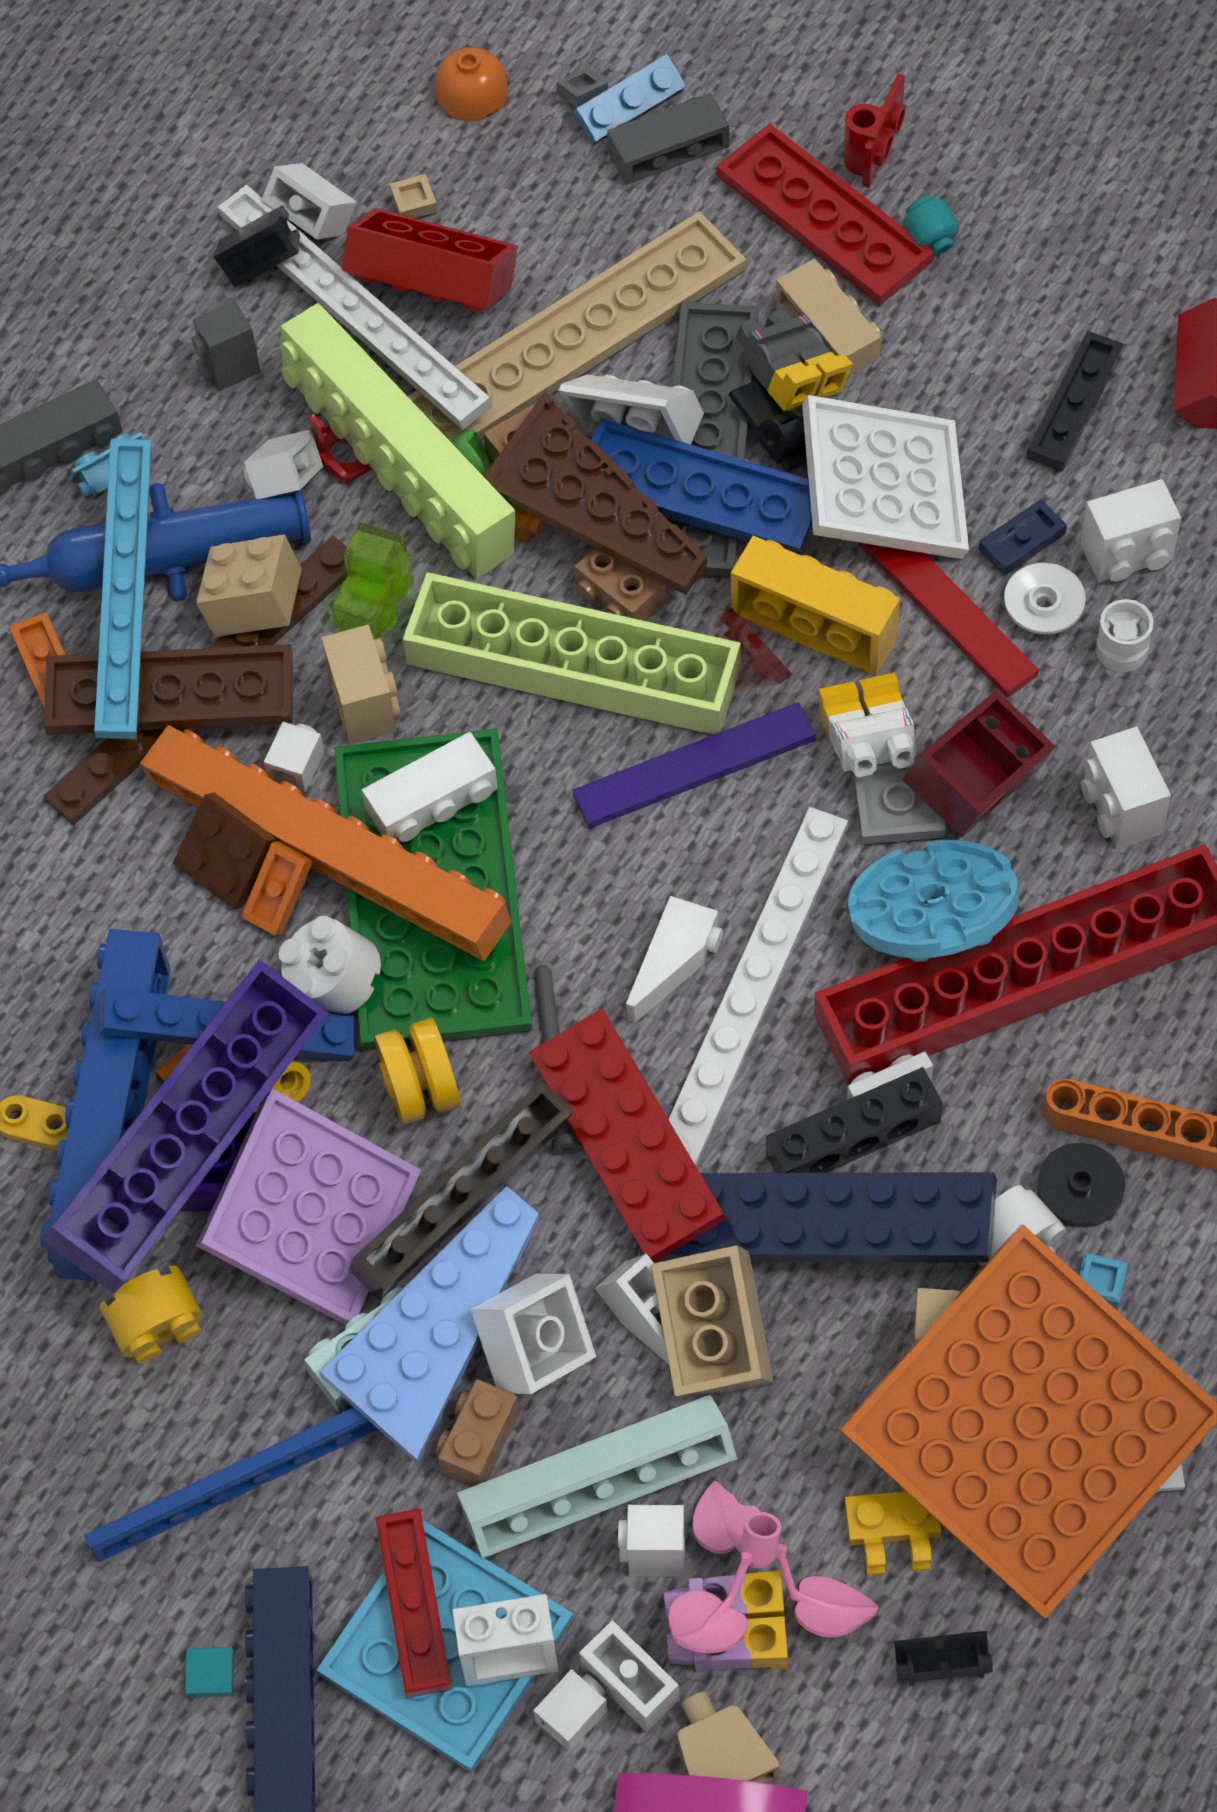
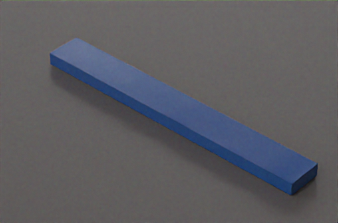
[84,1407,379,1562]

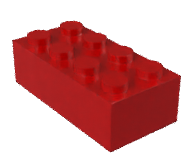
[342,208,518,311]

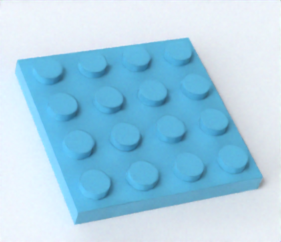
[316,1520,574,1773]

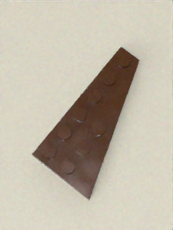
[484,392,707,595]

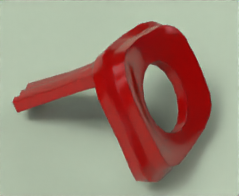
[309,414,372,483]

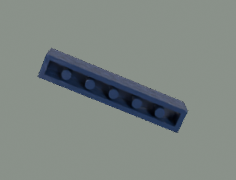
[245,1566,316,1812]

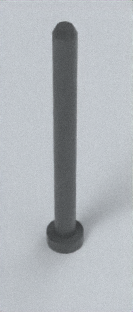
[534,965,582,1156]

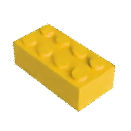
[731,536,900,676]

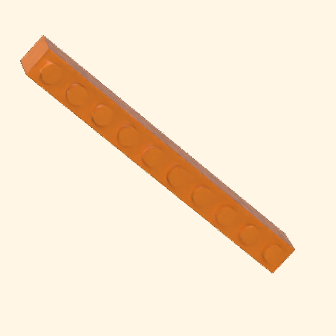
[140,725,512,961]

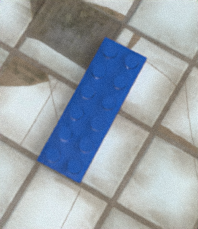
[591,418,813,555]

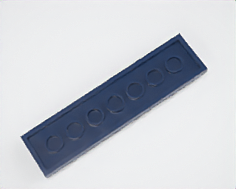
[640,1172,997,1262]

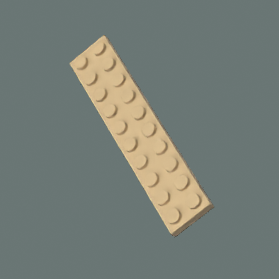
[407,211,747,442]

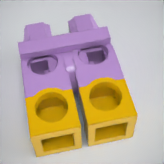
[664,1570,789,1672]

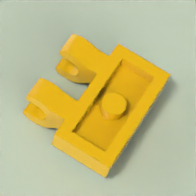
[845,1491,941,1576]

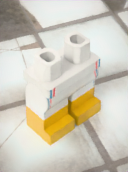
[818,672,916,778]

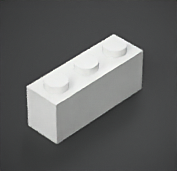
[361,732,498,842]

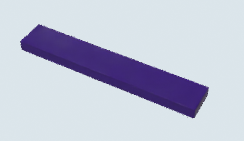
[572,702,816,829]

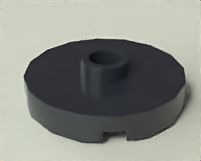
[1037,1143,1125,1228]

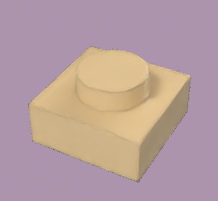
[389,174,437,218]

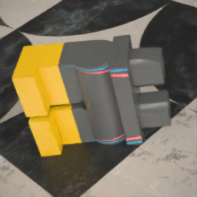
[736,308,853,412]

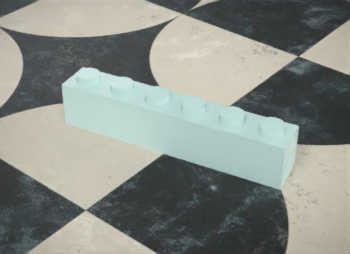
[457,1395,737,1558]

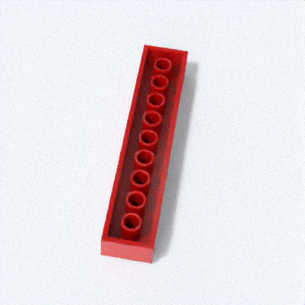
[814,844,1217,1085]

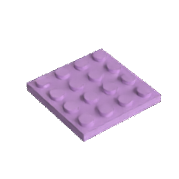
[196,1088,421,1325]

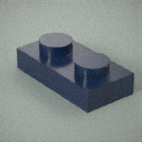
[978,499,1067,576]

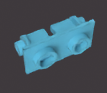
[70,432,153,498]

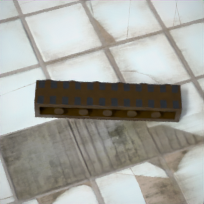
[349,1081,572,1301]

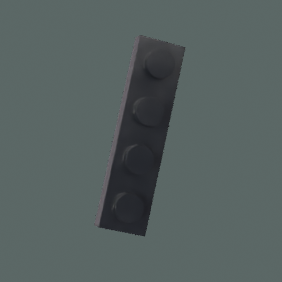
[1026,331,1124,472]

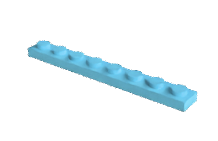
[94,439,152,739]

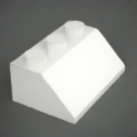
[558,374,704,445]

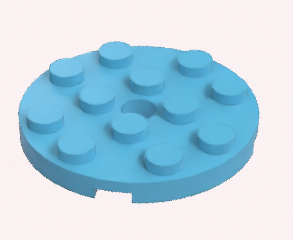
[848,840,1020,962]

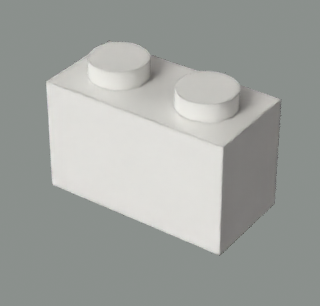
[262,163,357,239]
[244,430,323,499]
[618,1505,685,1577]
[579,1620,680,1732]

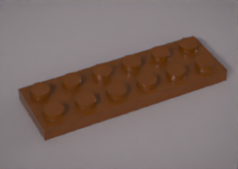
[44,644,293,735]

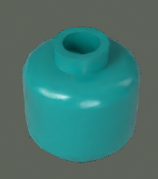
[903,195,959,256]

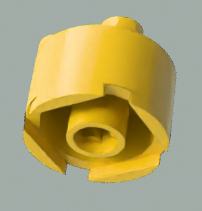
[99,1265,203,1364]

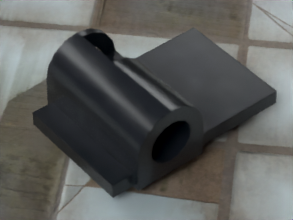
[728,379,825,472]

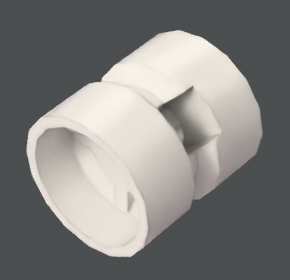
[1096,599,1154,672]

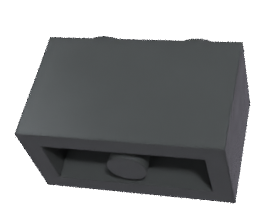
[191,301,261,391]

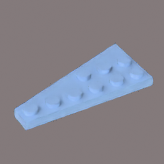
[320,1186,539,1465]

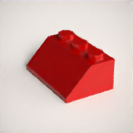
[1173,297,1217,429]

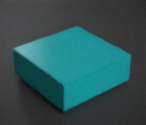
[185,1647,234,1698]

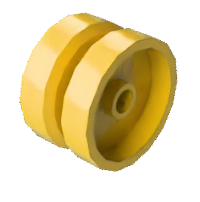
[374,1017,461,1126]

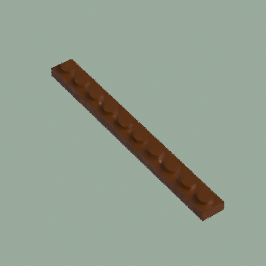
[43,536,362,826]

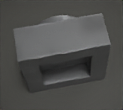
[556,67,609,108]

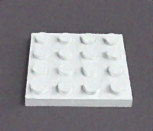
[802,395,969,559]

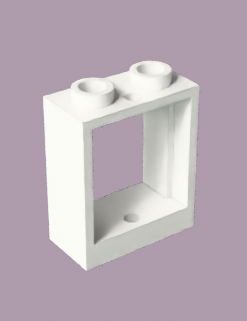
[452,1594,559,1687]

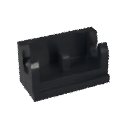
[214,205,300,288]

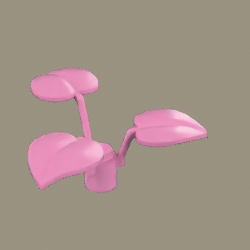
[668,1481,879,1653]

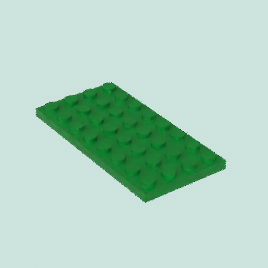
[334,728,532,1050]

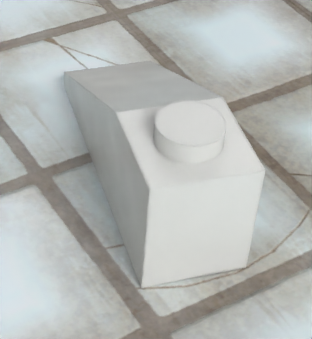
[626,896,723,1023]
[595,1254,669,1365]

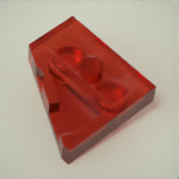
[720,607,792,684]

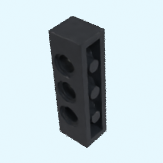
[766,1067,943,1173]

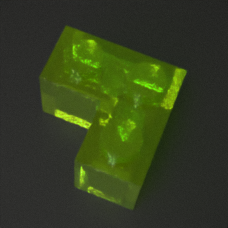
[332,522,414,639]

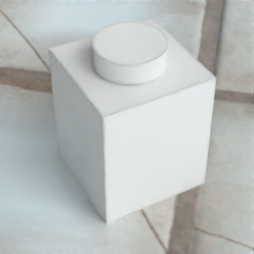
[264,722,324,793]
[533,1669,607,1752]

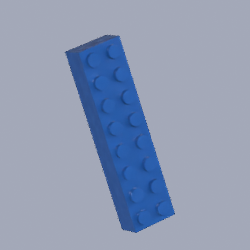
[40,929,171,1282]

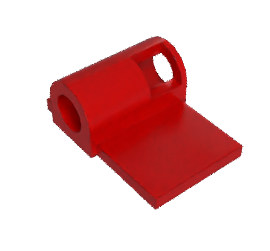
[843,73,906,188]

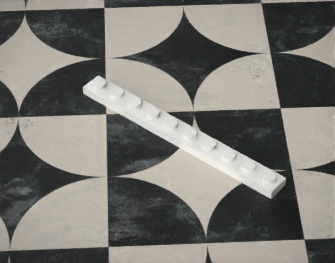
[218,185,492,430]
[669,807,848,1167]

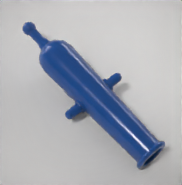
[0,483,311,601]

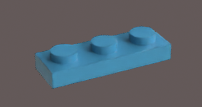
[573,54,686,143]

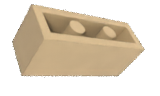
[776,258,883,375]

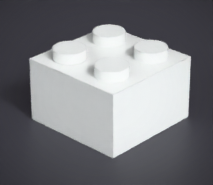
[1080,479,1181,582]
[1081,726,1171,849]
[470,1273,596,1394]

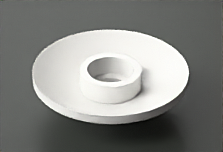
[1004,563,1086,634]

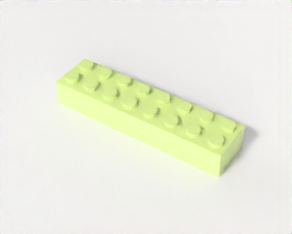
[280,303,515,580]
[403,572,741,735]

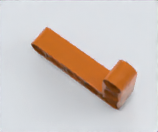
[1043,1078,1217,1170]

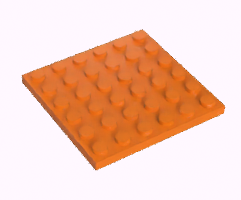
[838,1225,1217,1619]

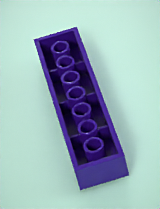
[42,959,329,1294]

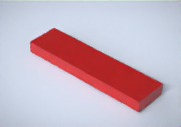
[375,1508,452,1699]

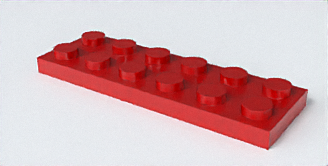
[716,123,934,305]
[529,1008,727,1263]

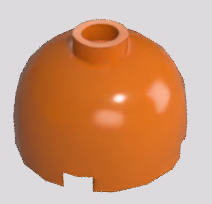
[435,47,508,121]

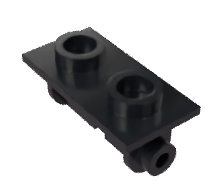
[894,1631,993,1686]

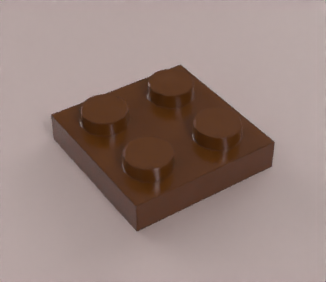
[173,792,276,909]

